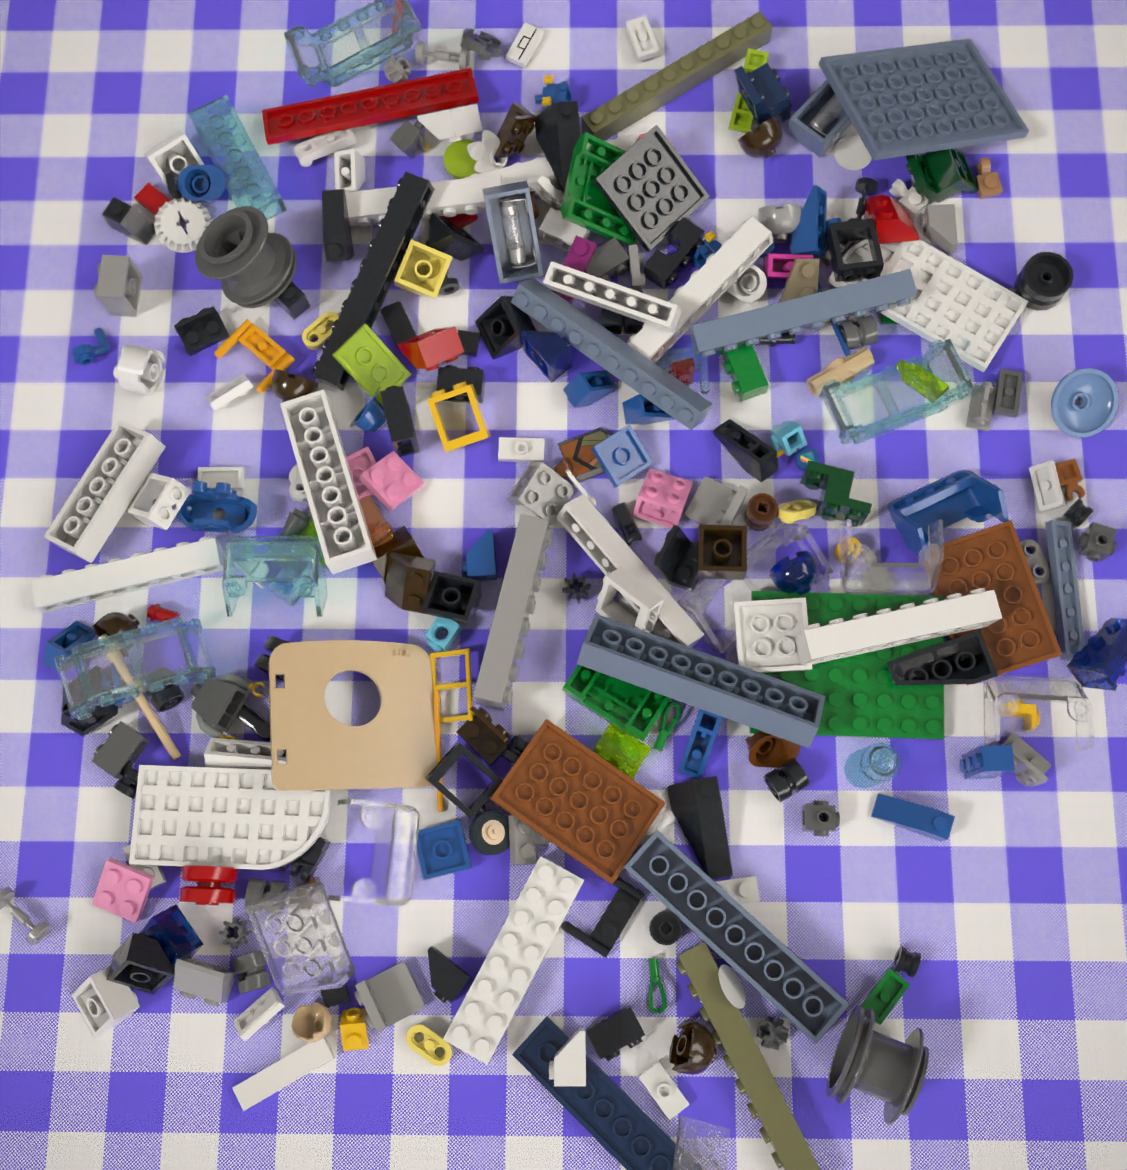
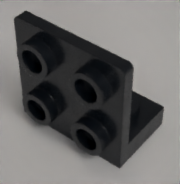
[654,525,699,592]
[61,666,118,736]

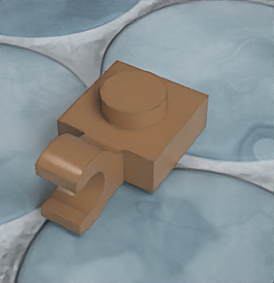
[974,157,1003,199]

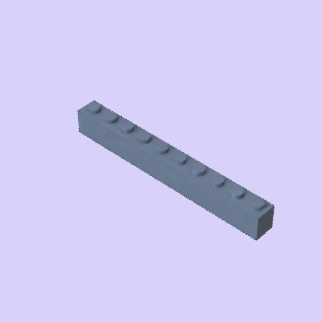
[688,269,917,358]
[511,278,713,430]

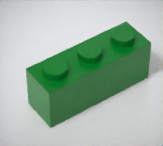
[717,343,769,401]

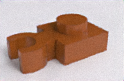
[1055,459,1085,502]

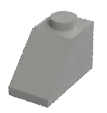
[920,204,958,255]

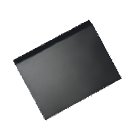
[428,213,485,261]

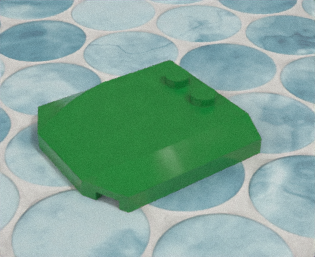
[560,132,636,247]
[562,665,671,741]

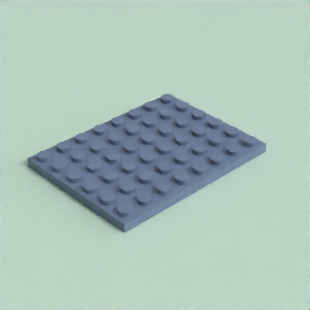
[818,38,1029,161]

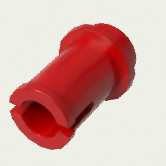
[147,604,180,626]

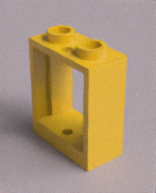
[427,381,491,452]

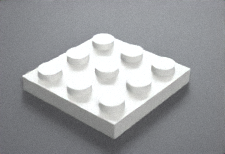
[733,597,812,673]

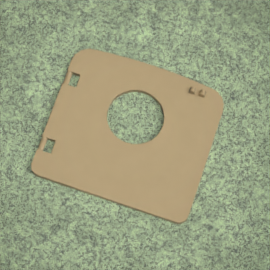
[268,640,437,791]

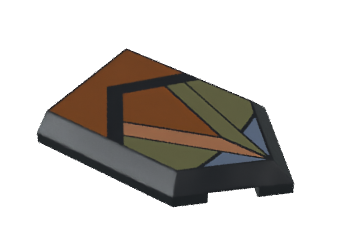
[558,427,614,485]

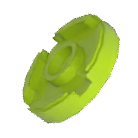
[444,139,480,179]

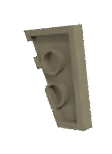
[778,258,820,328]

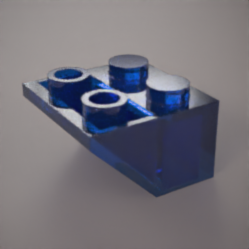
[139,904,204,969]

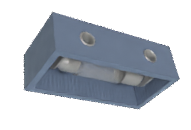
[787,80,852,158]
[482,181,544,284]

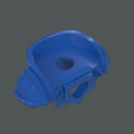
[175,481,257,533]

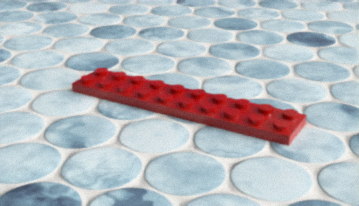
[262,68,479,145]

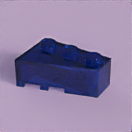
[1067,618,1127,691]

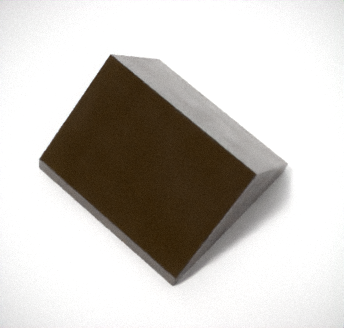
[372,526,424,584]

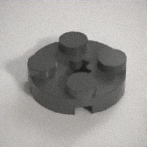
[460,29,504,61]

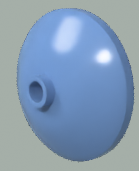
[1051,368,1119,437]

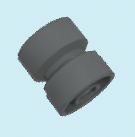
[838,315,878,350]
[245,878,288,914]
[232,950,272,994]

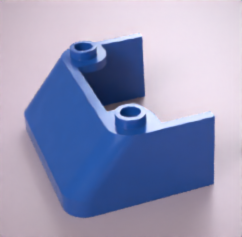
[888,470,1009,561]

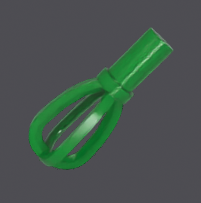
[653,702,682,752]
[648,958,667,1014]

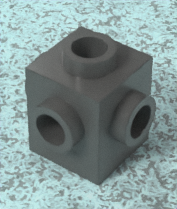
[1078,522,1117,562]
[802,801,840,837]

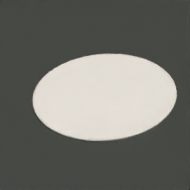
[834,135,872,170]
[718,964,746,1009]

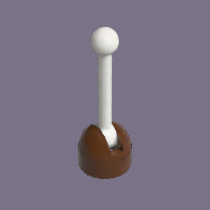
[553,457,596,506]

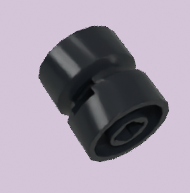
[141,667,185,712]
[764,758,810,803]
[649,912,682,945]

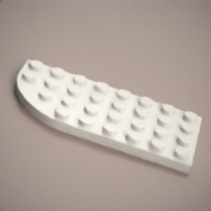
[827,239,1028,373]
[129,765,332,870]

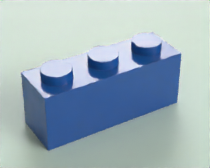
[960,745,1015,779]

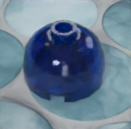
[769,551,818,595]

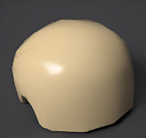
[291,1002,332,1042]

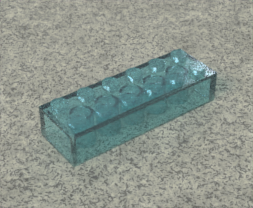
[188,95,287,220]

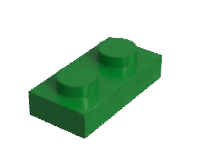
[860,968,910,1025]

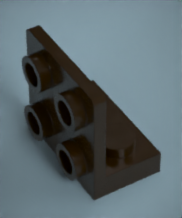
[494,102,536,158]
[456,706,511,765]

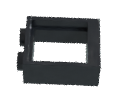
[826,218,884,282]
[380,386,420,457]
[425,742,503,818]

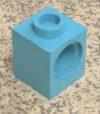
[424,617,462,652]

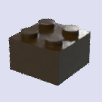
[696,524,747,580]

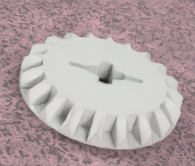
[154,197,212,253]

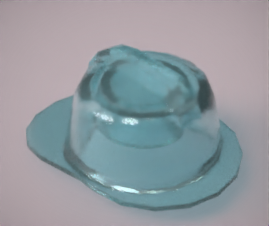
[844,743,901,789]

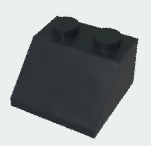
[475,296,538,359]
[421,571,482,623]
[107,932,175,994]

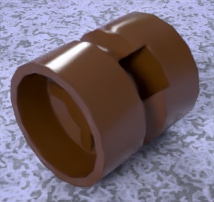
[744,493,778,531]

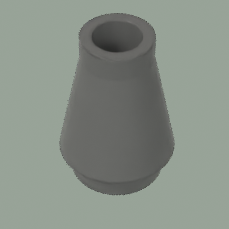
[279,508,311,543]

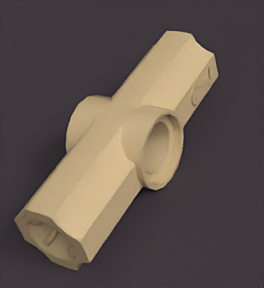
[806,347,875,397]

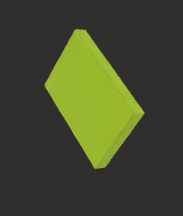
[332,324,411,404]

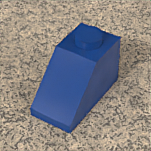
[563,370,618,408]
[622,394,675,425]
[462,529,497,581]
[43,621,96,674]

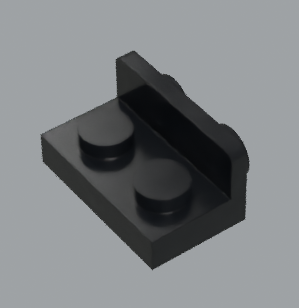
[174,306,230,356]

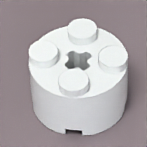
[113,345,166,395]

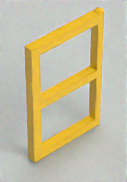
[430,648,473,723]

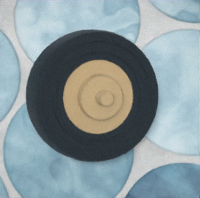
[469,810,510,855]

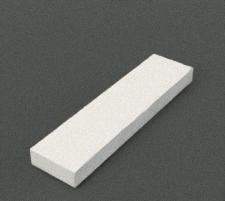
[232,1038,335,1111]

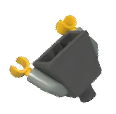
[191,673,267,740]

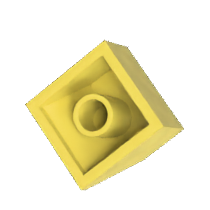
[394,239,453,299]

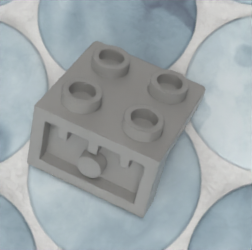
[507,462,575,525]
[685,477,749,525]
[1001,732,1052,787]

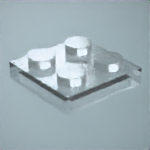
[673,1116,730,1170]

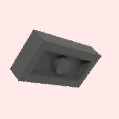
[993,369,1023,418]

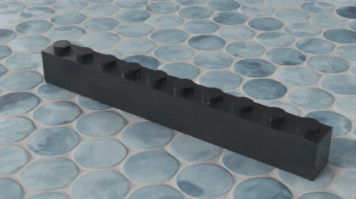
[312,171,435,391]

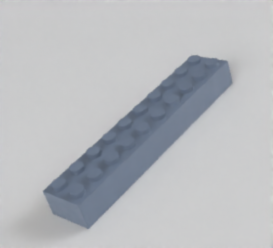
[577,614,826,748]
[624,829,850,1044]

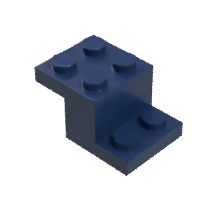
[734,63,792,125]

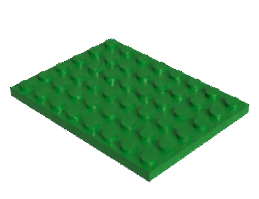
[749,591,944,740]

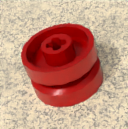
[179,866,238,906]

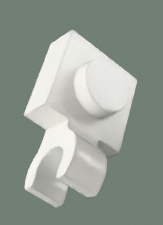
[889,179,929,218]

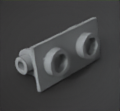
[966,381,996,432]

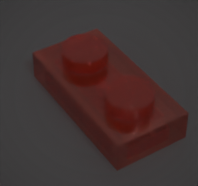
[669,358,695,386]

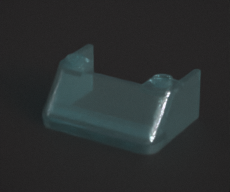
[222,536,328,617]

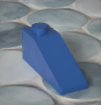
[790,185,827,258]
[678,708,723,779]
[871,793,955,842]

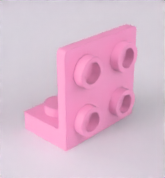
[633,468,692,529]

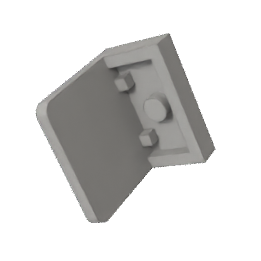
[354,963,424,1033]

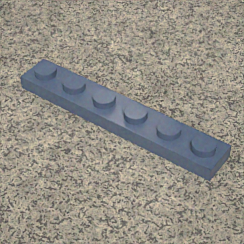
[1045,520,1087,661]

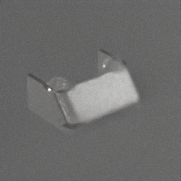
[839,519,944,595]
[983,674,1095,751]
[327,799,420,906]

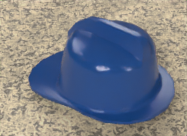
[177,165,226,201]
[350,387,386,432]

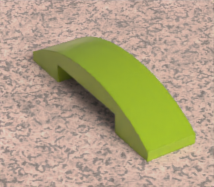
[728,48,769,133]

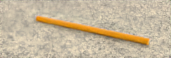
[433,691,444,812]

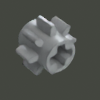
[384,55,411,83]

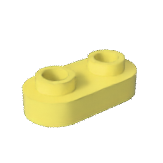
[302,312,339,350]
[776,499,817,524]
[406,1024,453,1066]

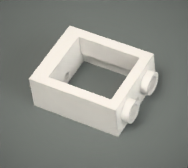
[126,473,191,530]
[595,567,664,634]

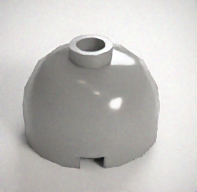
[758,204,802,241]

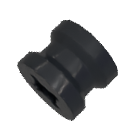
[1063,498,1094,527]
[892,946,921,977]

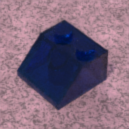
[521,330,573,383]

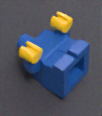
[535,75,572,110]
[692,231,722,269]

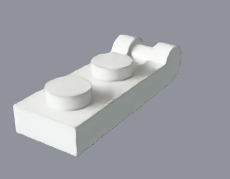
[293,129,357,167]

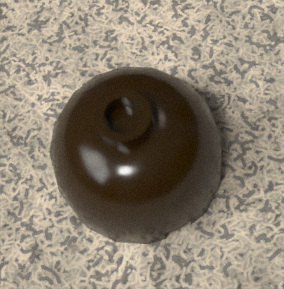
[738,117,782,159]
[272,369,319,403]
[93,612,142,658]
[669,1020,717,1075]

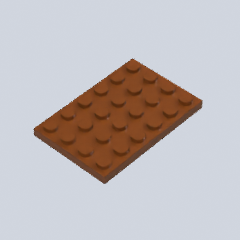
[921,520,1062,686]
[490,719,666,885]

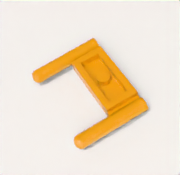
[214,319,295,394]

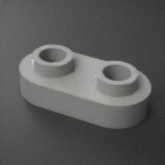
[1020,539,1050,586]

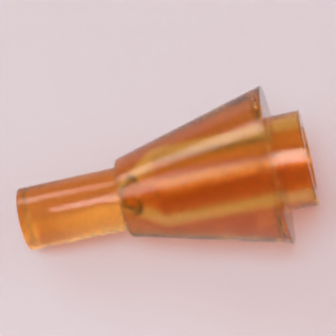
[370,521,395,548]

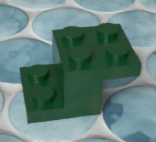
[906,148,978,203]
[800,460,872,527]

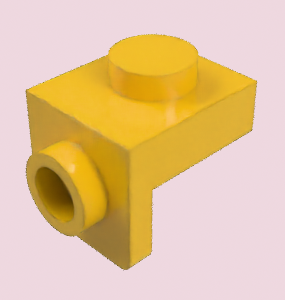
[1000,699,1040,732]
[340,1008,370,1051]

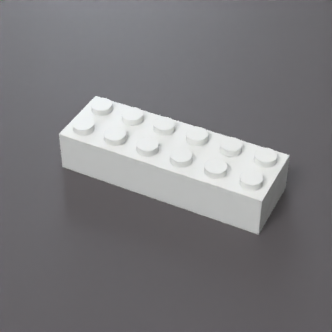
[44,420,166,564]

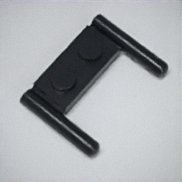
[561,877,645,958]

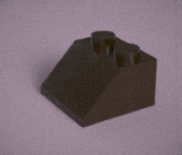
[384,552,436,613]

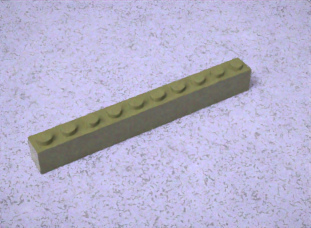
[582,11,772,141]
[675,942,820,1170]

